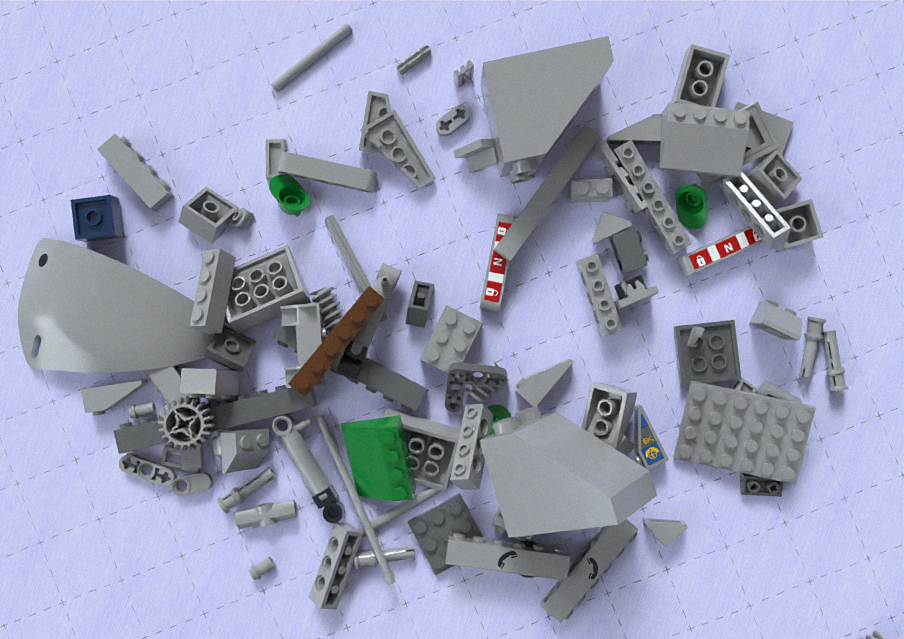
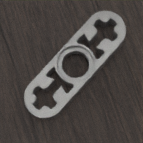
[119,454,177,487]

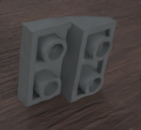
[740,473,783,497]

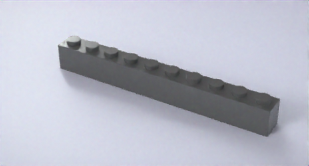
[113,385,318,454]

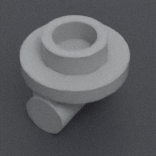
[232,208,253,231]

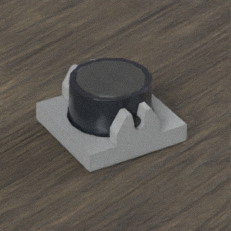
[614,275,659,309]

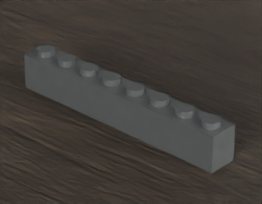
[273,321,427,412]

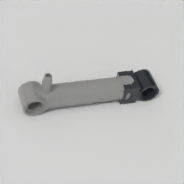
[336,263,402,381]
[272,414,345,523]

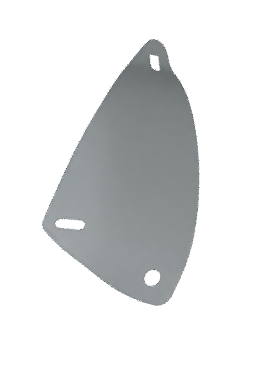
[18,238,234,373]

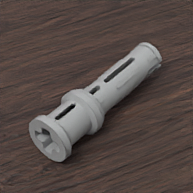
[799,317,827,378]
[822,330,848,391]
[217,467,276,514]
[354,545,415,570]

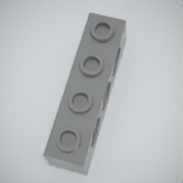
[721,171,791,250]
[576,254,623,337]
[450,404,494,490]
[309,522,363,610]

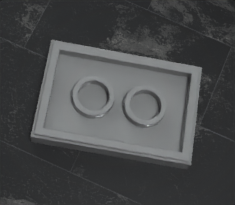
[734,102,794,156]

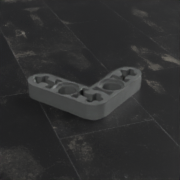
[445,362,508,412]

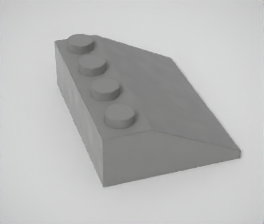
[659,102,750,178]
[226,244,311,334]
[382,408,460,491]

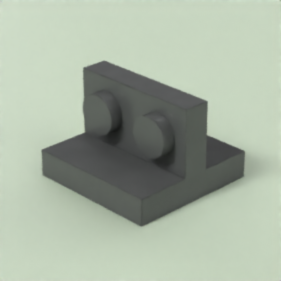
[203,325,256,372]

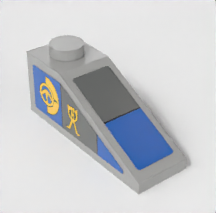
[634,404,669,470]

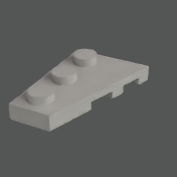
[358,91,391,155]

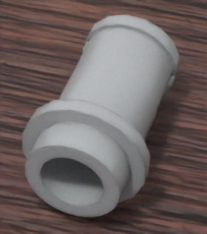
[128,401,156,419]
[249,556,276,580]

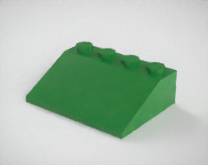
[341,415,416,502]

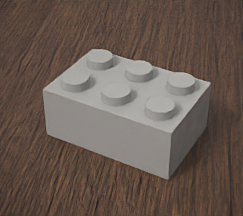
[671,44,730,107]
[420,305,482,377]

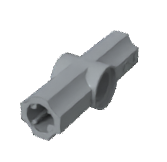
[235,499,298,529]

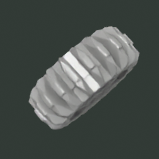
[158,396,215,452]

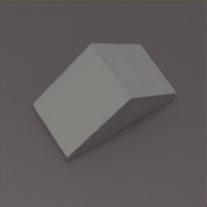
[592,212,632,245]
[643,518,687,547]

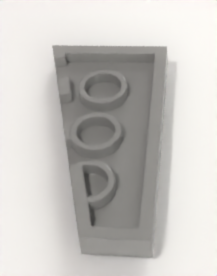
[360,109,436,189]

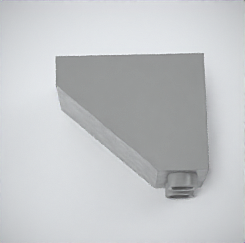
[481,36,614,184]
[479,406,657,538]

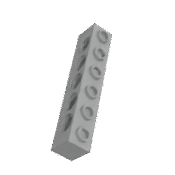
[612,140,692,256]

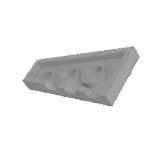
[594,140,649,215]

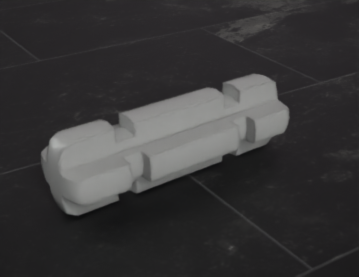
[396,44,431,75]

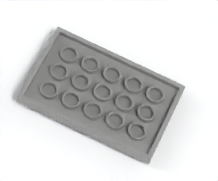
[673,381,816,485]

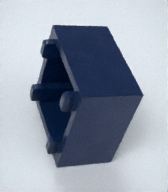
[70,195,124,242]

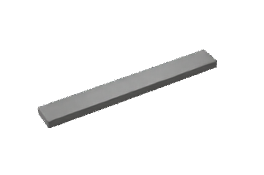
[494,124,600,262]

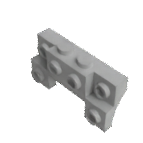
[280,303,327,387]

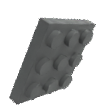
[673,320,741,386]
[407,493,483,575]

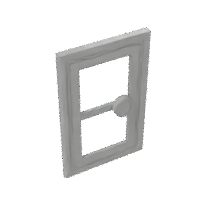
[696,101,780,186]

